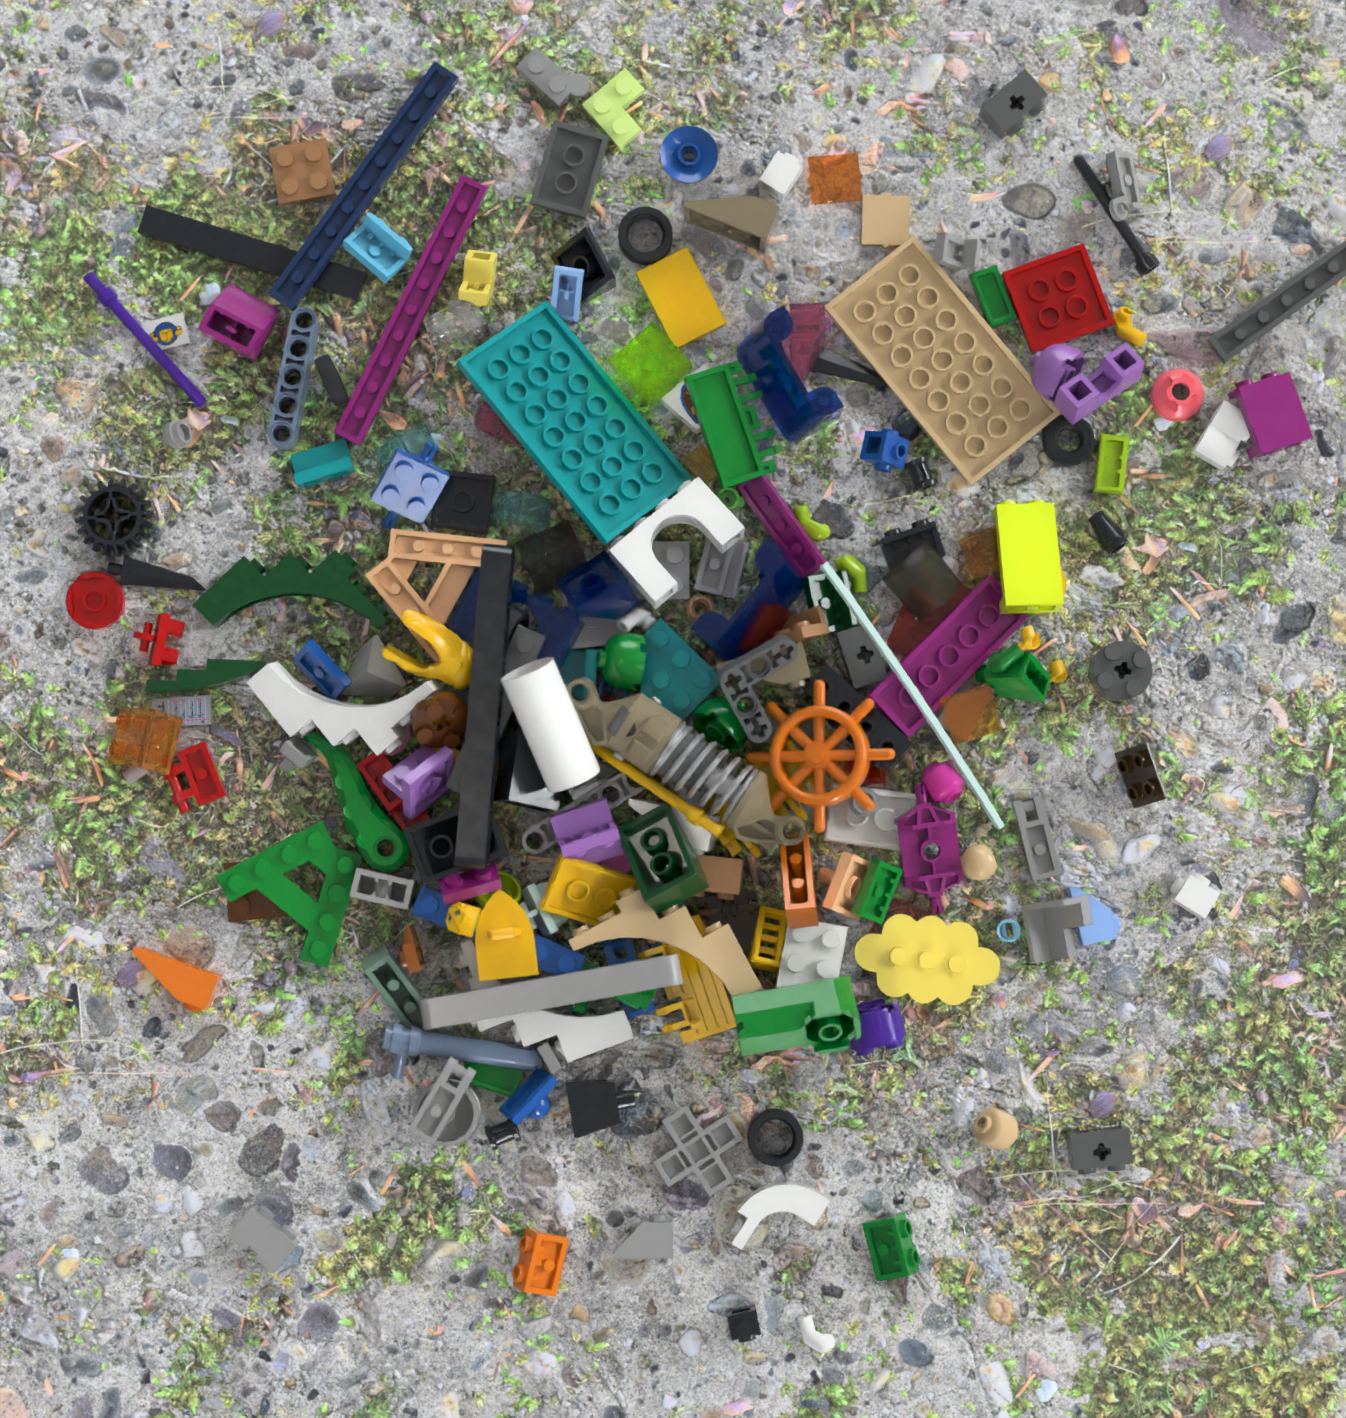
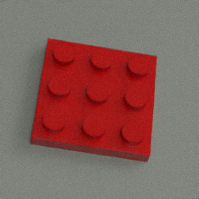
[1001,243,1115,355]

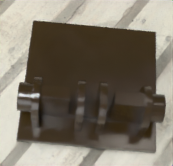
[1114,742,1168,808]
[697,890,763,952]

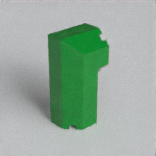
[731,975,861,1056]

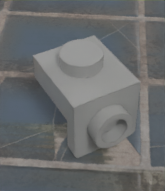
[933,232,981,271]

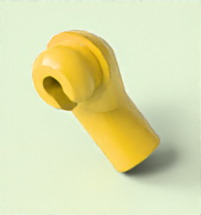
[1113,306,1147,347]

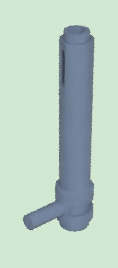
[382,1023,543,1079]

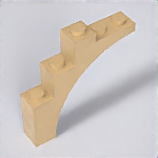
[568,886,762,995]

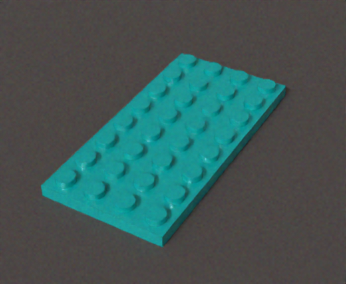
[456,300,693,546]

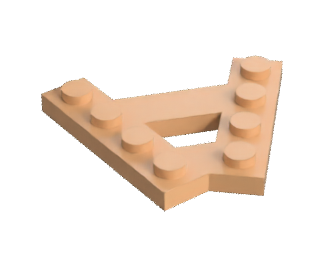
[365,528,508,662]

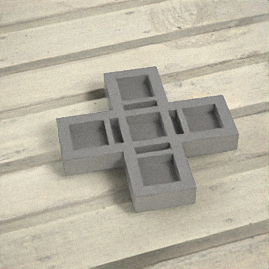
[653,1104,743,1197]

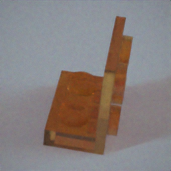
[108,707,183,775]

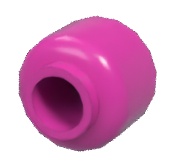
[921,760,965,805]

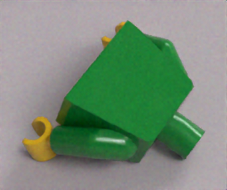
[975,626,1067,703]

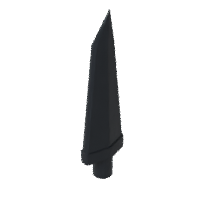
[797,344,889,388]
[107,556,207,591]

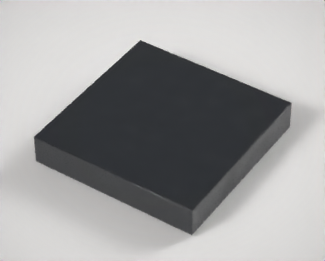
[430,469,496,534]

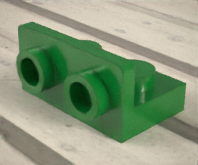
[851,857,903,925]
[862,1212,920,1282]

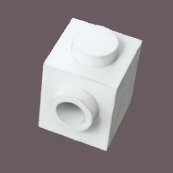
[758,151,802,202]
[1169,873,1220,918]

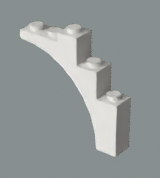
[246,661,443,755]
[458,940,635,1063]

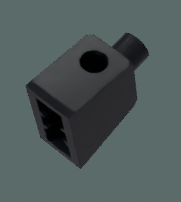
[565,1079,636,1139]

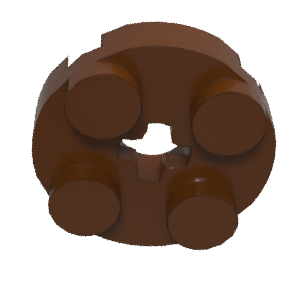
[410,692,468,748]

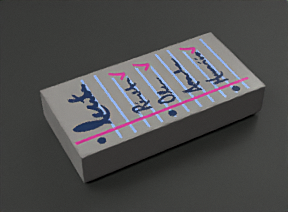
[151,695,213,728]

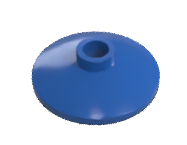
[660,126,718,183]

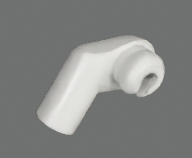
[617,607,656,633]
[797,1314,835,1353]

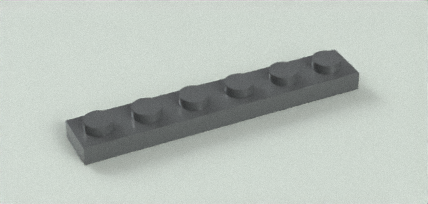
[1206,240,1346,364]
[445,624,546,794]

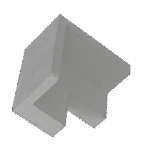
[1021,895,1093,964]

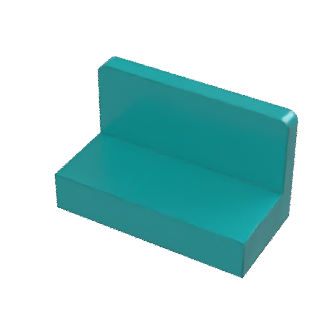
[290,439,356,489]
[562,649,598,699]

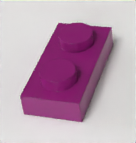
[438,863,503,905]

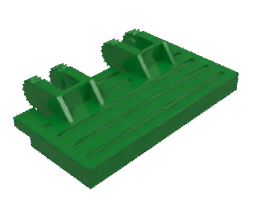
[683,360,782,489]

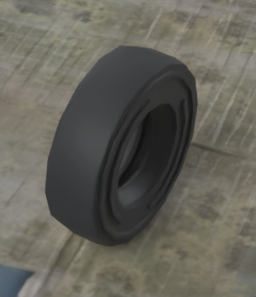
[315,354,349,406]
[1042,415,1095,467]

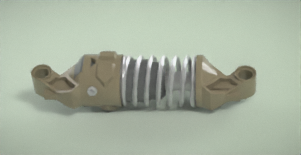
[566,677,807,852]

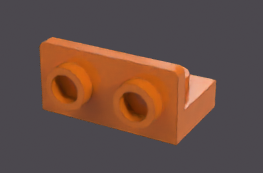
[512,1227,569,1297]

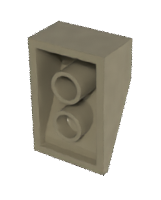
[684,196,780,253]
[715,642,811,692]

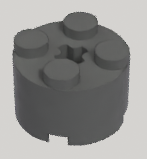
[1088,641,1152,702]

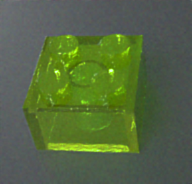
[610,321,692,409]

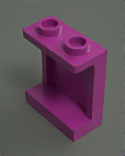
[1228,371,1313,460]

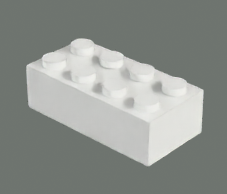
[775,922,848,988]

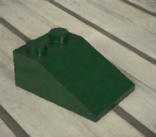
[617,803,710,914]

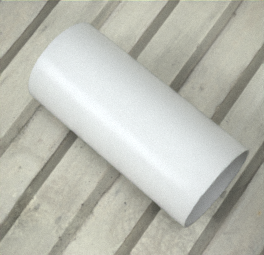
[501,657,601,792]

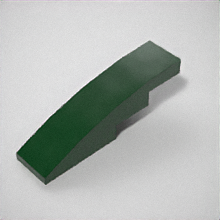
[146,658,269,693]

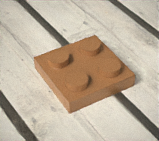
[269,138,337,207]

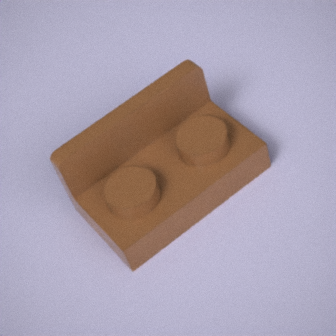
[764,605,829,648]

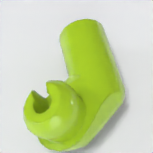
[794,505,830,542]
[835,554,867,594]

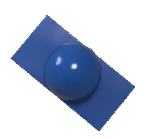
[498,1068,559,1126]

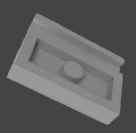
[694,538,749,601]

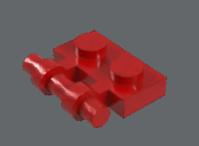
[160,741,227,814]

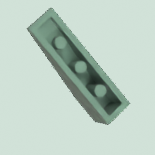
[361,943,450,1061]

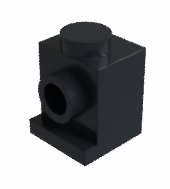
[726,1304,761,1343]

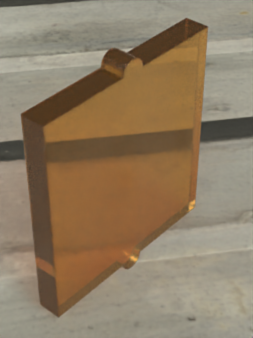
[807,153,863,205]
[939,683,1003,745]

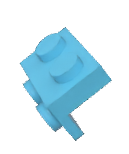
[342,212,413,284]

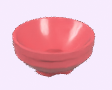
[1150,369,1204,422]

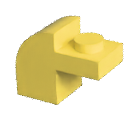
[458,249,497,307]

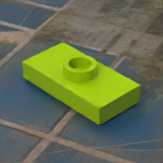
[1093,433,1130,496]

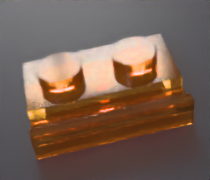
[958,525,1000,580]

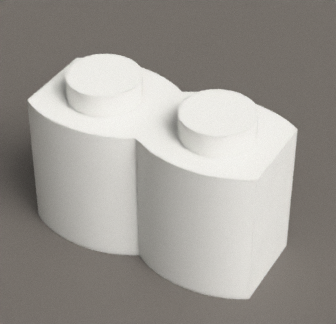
[1191,400,1250,470]

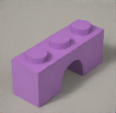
[1054,342,1145,425]

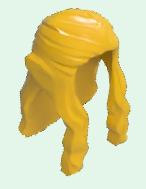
[382,609,473,690]

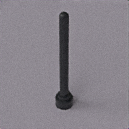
[1073,154,1161,277]

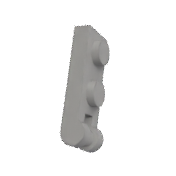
[1012,795,1062,882]
[408,1056,477,1145]

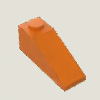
[132,946,222,1013]

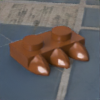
[399,925,427,974]

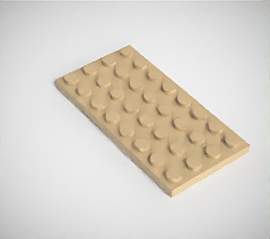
[824,235,1061,487]

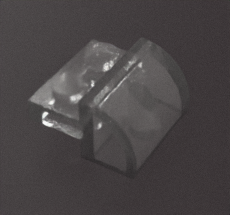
[424,299,491,346]

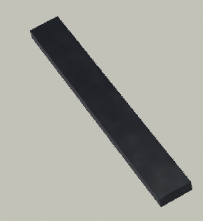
[138,205,368,302]

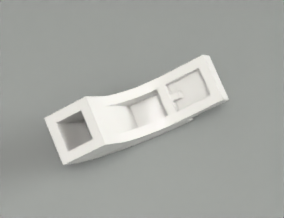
[730,1181,830,1250]

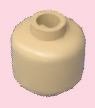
[974,1108,1018,1150]

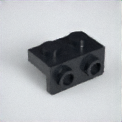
[879,518,946,575]

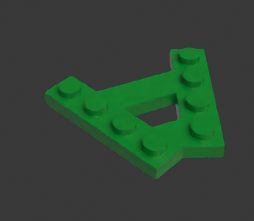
[215,820,363,968]

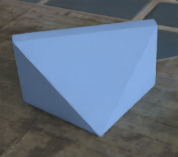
[551,265,584,322]

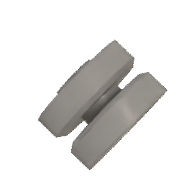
[413,1078,482,1147]

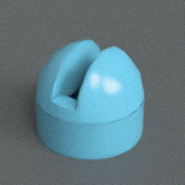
[997,919,1021,943]

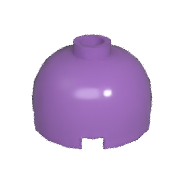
[1030,344,1085,403]

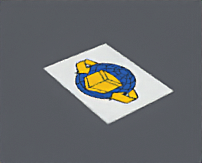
[141,312,190,354]

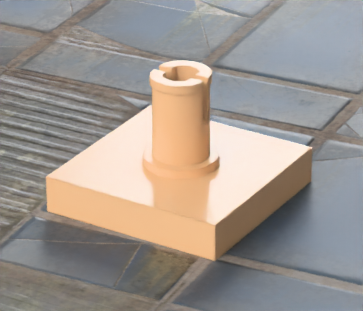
[817,850,870,921]

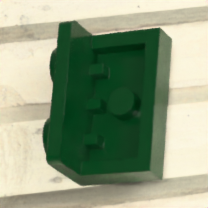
[802,569,857,633]

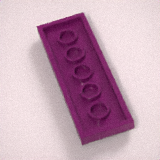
[866,574,1029,738]

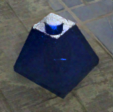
[556,550,641,620]

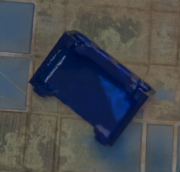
[737,305,844,442]
[690,537,804,662]

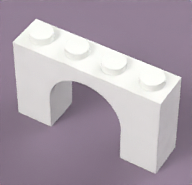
[609,476,745,609]

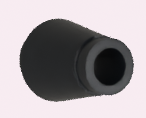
[1088,510,1128,555]

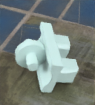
[519,882,568,937]

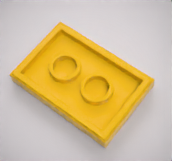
[636,247,727,351]
[539,853,639,926]

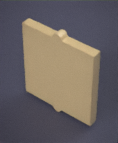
[861,192,910,249]

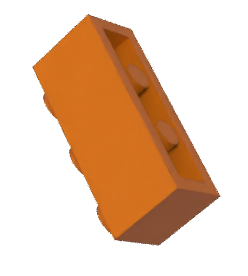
[780,832,819,929]

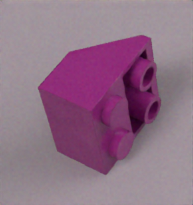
[198,284,282,362]

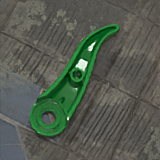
[304,732,410,871]

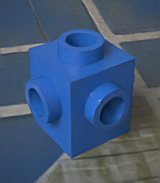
[860,428,909,473]

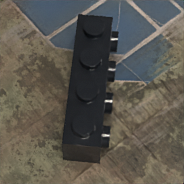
[802,663,913,773]

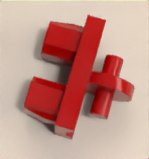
[133,613,185,667]

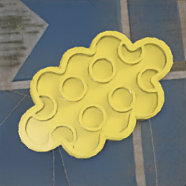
[854,913,1000,1005]

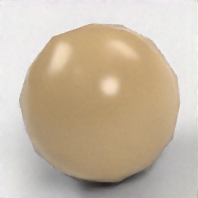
[961,843,997,881]

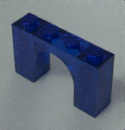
[447,567,585,673]

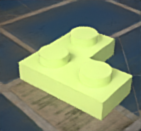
[582,68,644,150]

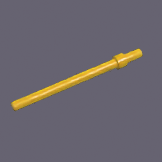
[585,733,724,837]

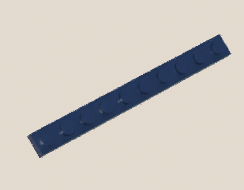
[268,61,459,311]

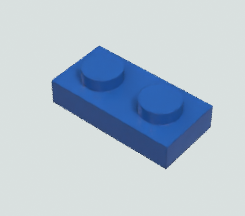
[293,639,352,700]

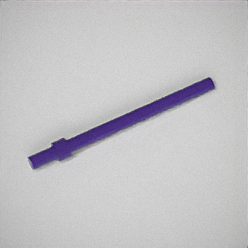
[83,272,207,408]

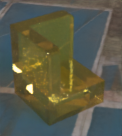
[680,444,717,485]

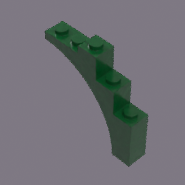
[193,549,391,631]

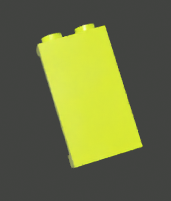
[991,500,1064,614]

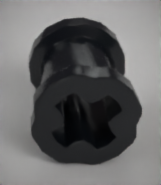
[904,456,938,493]
[484,1119,521,1151]

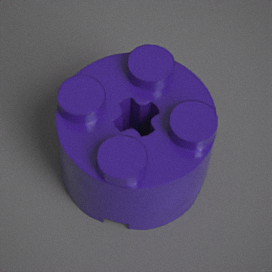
[849,998,907,1056]

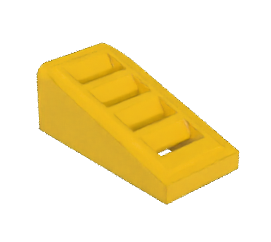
[748,905,787,972]

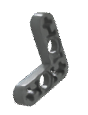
[717,635,798,743]

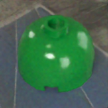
[596,633,646,692]
[692,696,750,754]

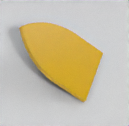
[475,890,539,981]

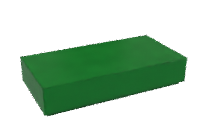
[968,264,1017,329]
[459,1061,525,1097]

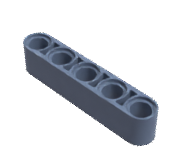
[268,307,320,451]

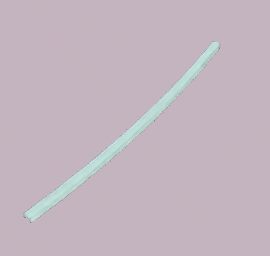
[820,562,1005,830]

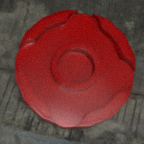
[65,572,126,630]

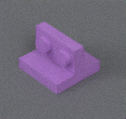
[382,745,454,821]
[549,797,624,864]

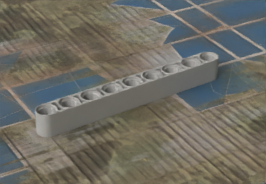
[419,953,683,1030]

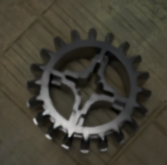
[75,478,155,557]

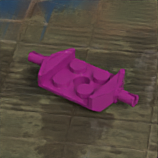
[894,784,963,915]

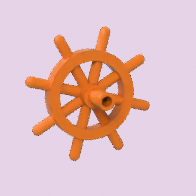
[745,679,895,833]

